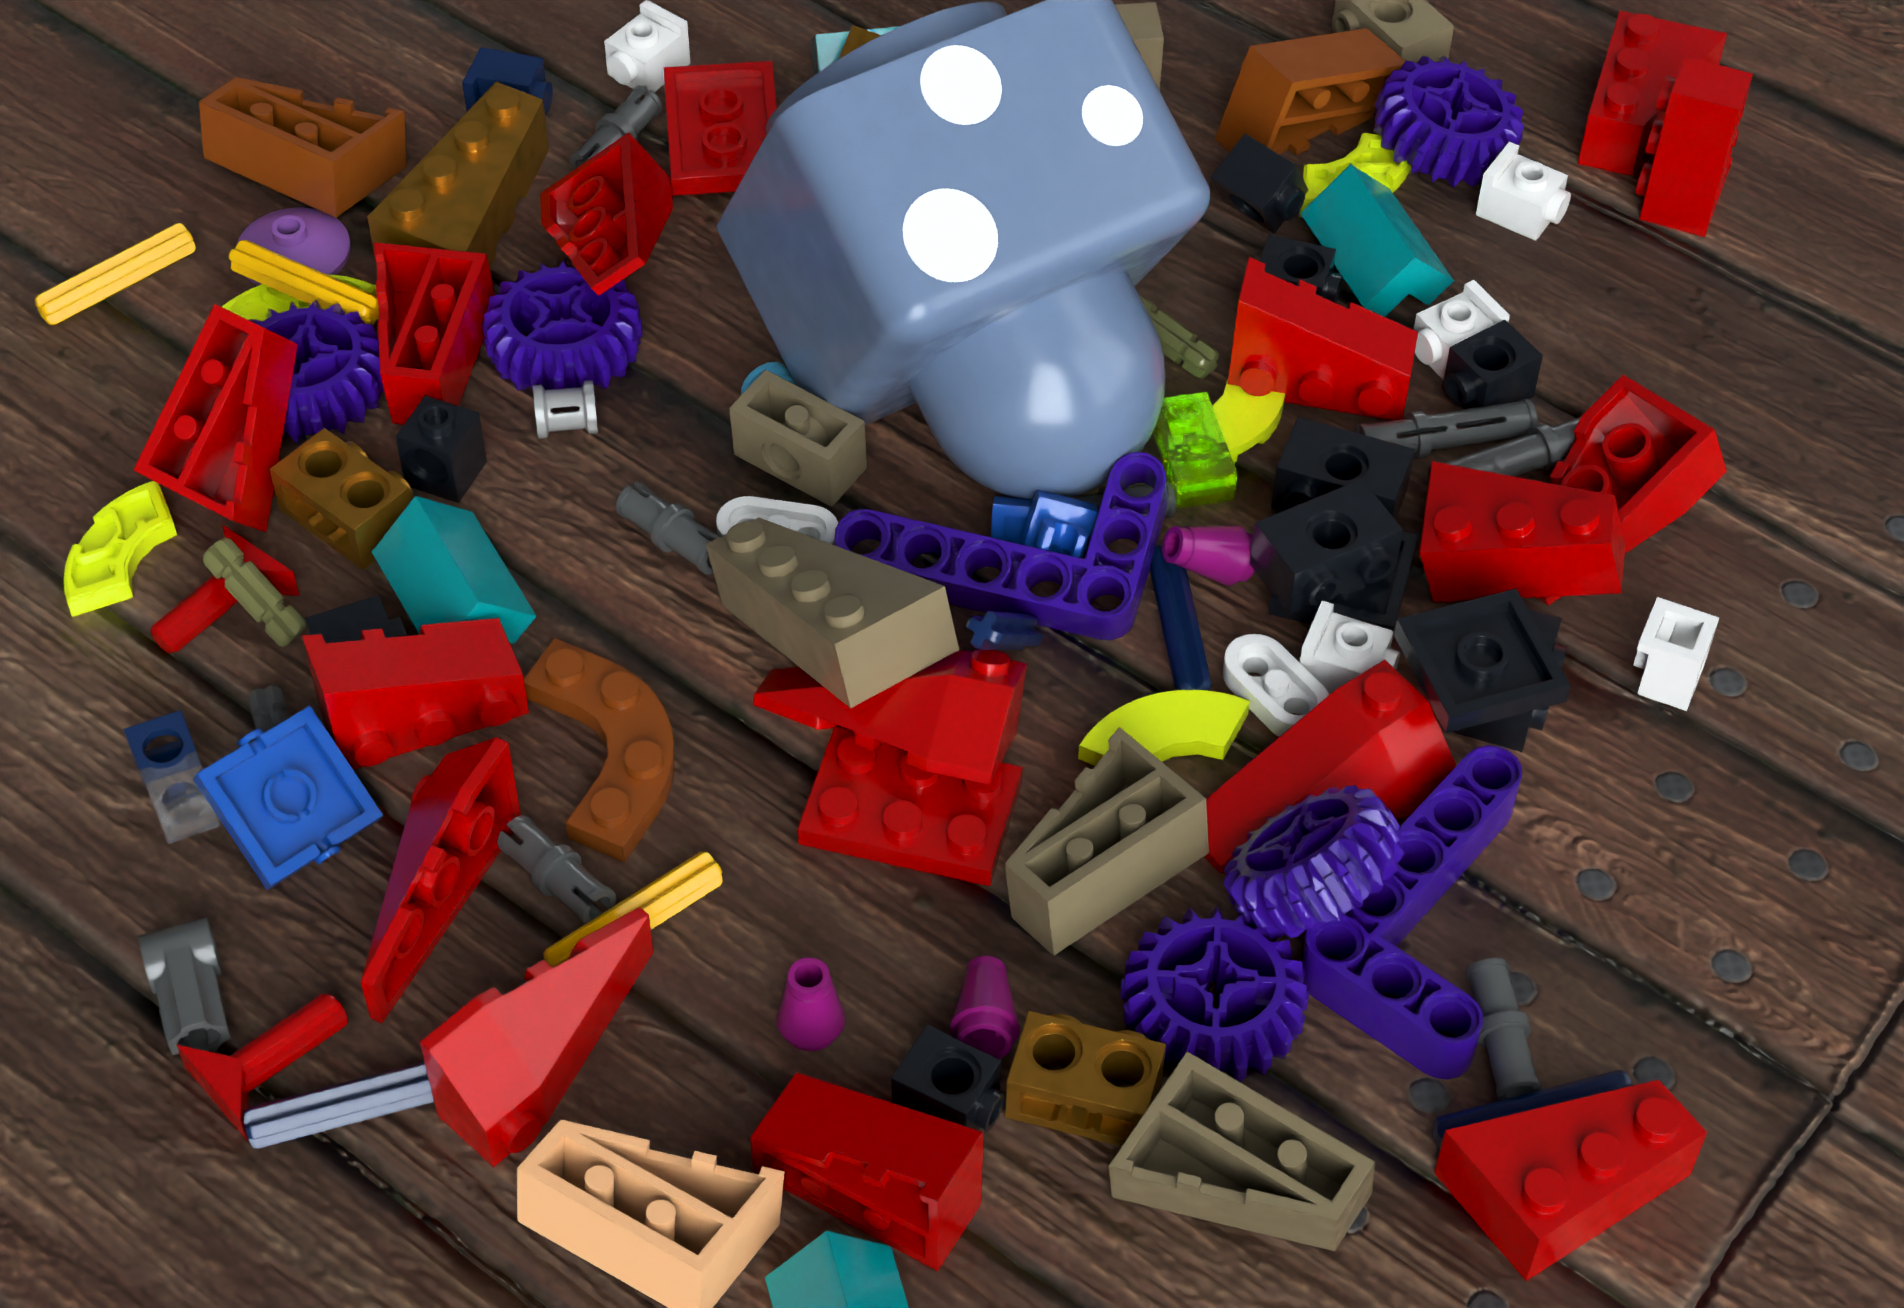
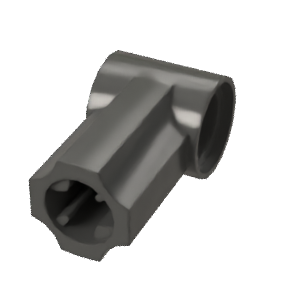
[138,917,231,1055]

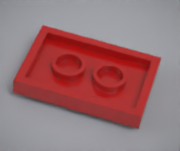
[663,61,777,196]
[798,727,1023,887]

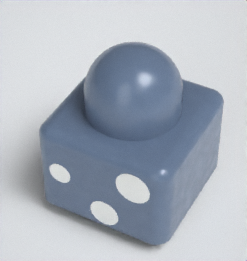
[716,0,1210,500]

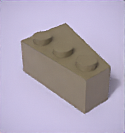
[1005,727,1209,956]
[1108,1052,1375,1251]

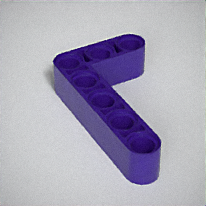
[834,452,1167,640]
[1301,745,1522,1080]

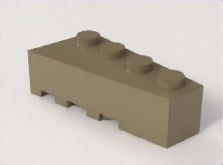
[706,517,959,708]

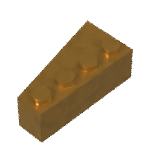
[367,82,549,268]

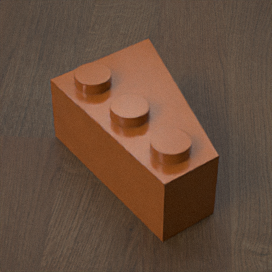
[1215,28,1405,156]
[199,77,407,218]

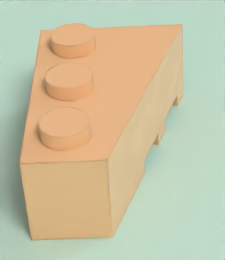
[517,1119,784,1308]

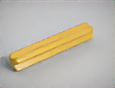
[35,223,196,326]
[228,240,379,325]
[543,851,723,968]

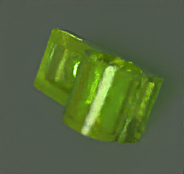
[1153,392,1237,509]

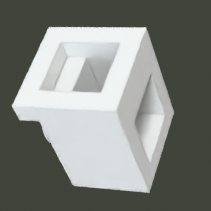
[604,0,690,96]
[1476,142,1571,241]
[1414,280,1510,380]
[1633,597,1719,711]
[1300,601,1400,695]

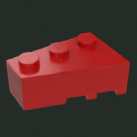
[1578,10,1727,176]
[1635,56,1753,237]
[374,242,495,425]
[1228,257,1418,420]
[133,304,298,533]
[1420,461,1625,602]
[302,618,529,770]
[750,1072,984,1271]
[1434,1079,1707,1281]

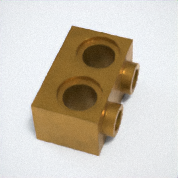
[269,428,414,570]
[1005,1011,1166,1146]

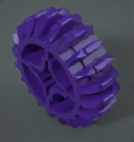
[1373,56,1524,187]
[482,259,643,391]
[249,300,384,444]
[1223,785,1405,939]
[1120,905,1309,1083]

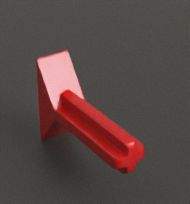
[150,524,300,654]
[176,993,348,1142]

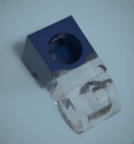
[123,710,220,844]

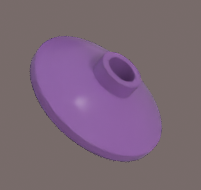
[236,207,351,286]

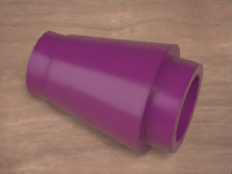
[1162,525,1255,586]
[950,956,1020,1059]
[776,957,845,1051]

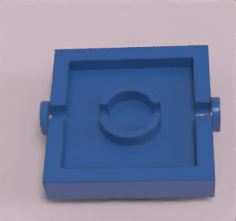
[193,706,383,891]

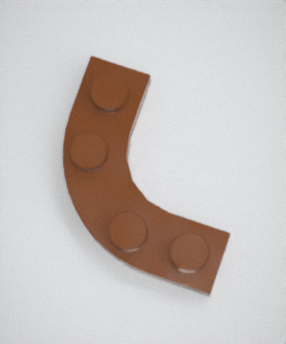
[524,638,675,863]

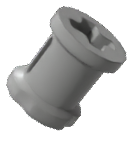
[533,380,598,439]

